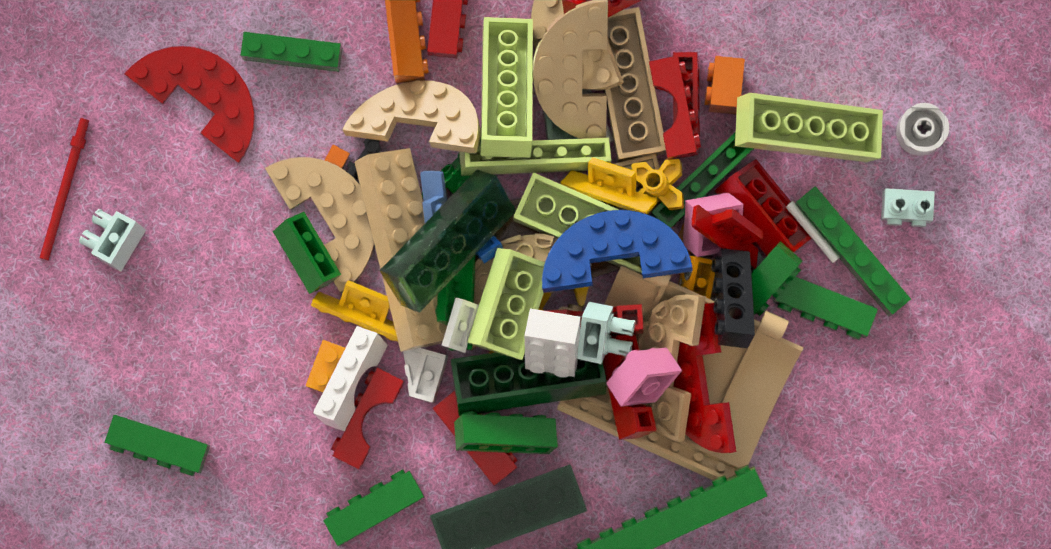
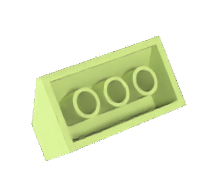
[467,248,545,360]

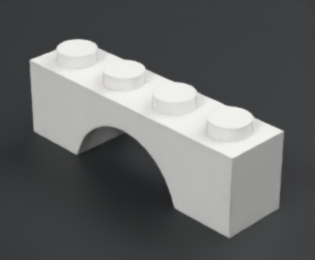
[313,326,388,431]

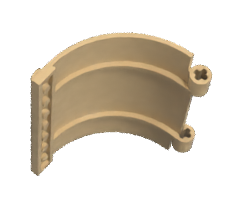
[557,265,804,480]

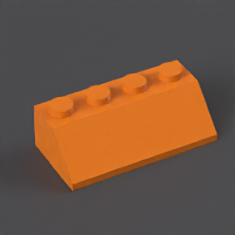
[385,0,429,84]

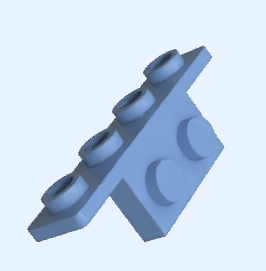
[420,171,453,267]

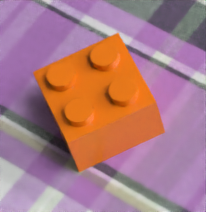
[704,56,745,115]

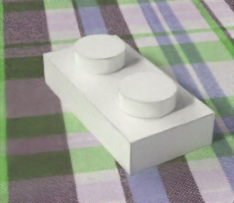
[441,298,479,353]

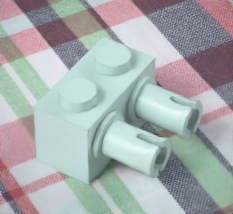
[881,188,935,227]
[79,209,146,272]
[577,302,636,364]

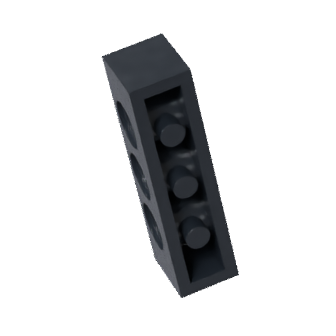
[711,248,755,348]

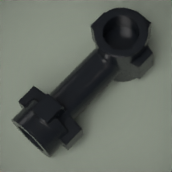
[346,139,382,180]

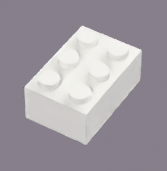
[524,309,580,377]

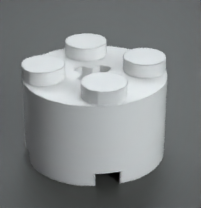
[896,103,949,156]

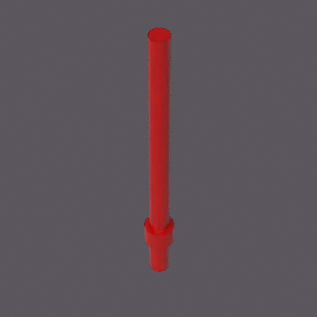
[39,118,89,261]

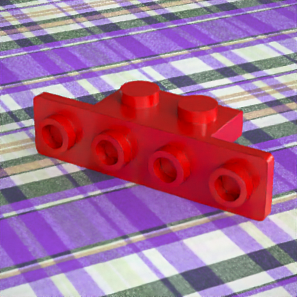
[691,205,763,270]

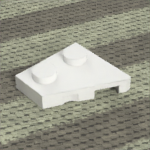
[403,348,448,403]

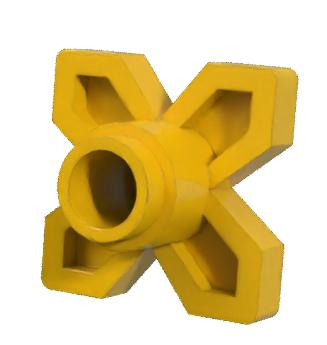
[631,159,684,212]

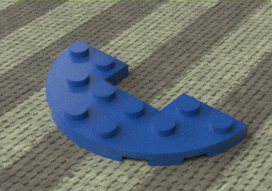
[542,210,693,293]

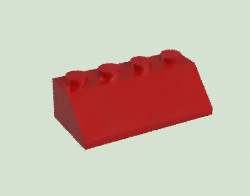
[714,159,812,257]

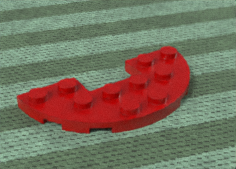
[124,46,255,163]
[673,303,737,453]

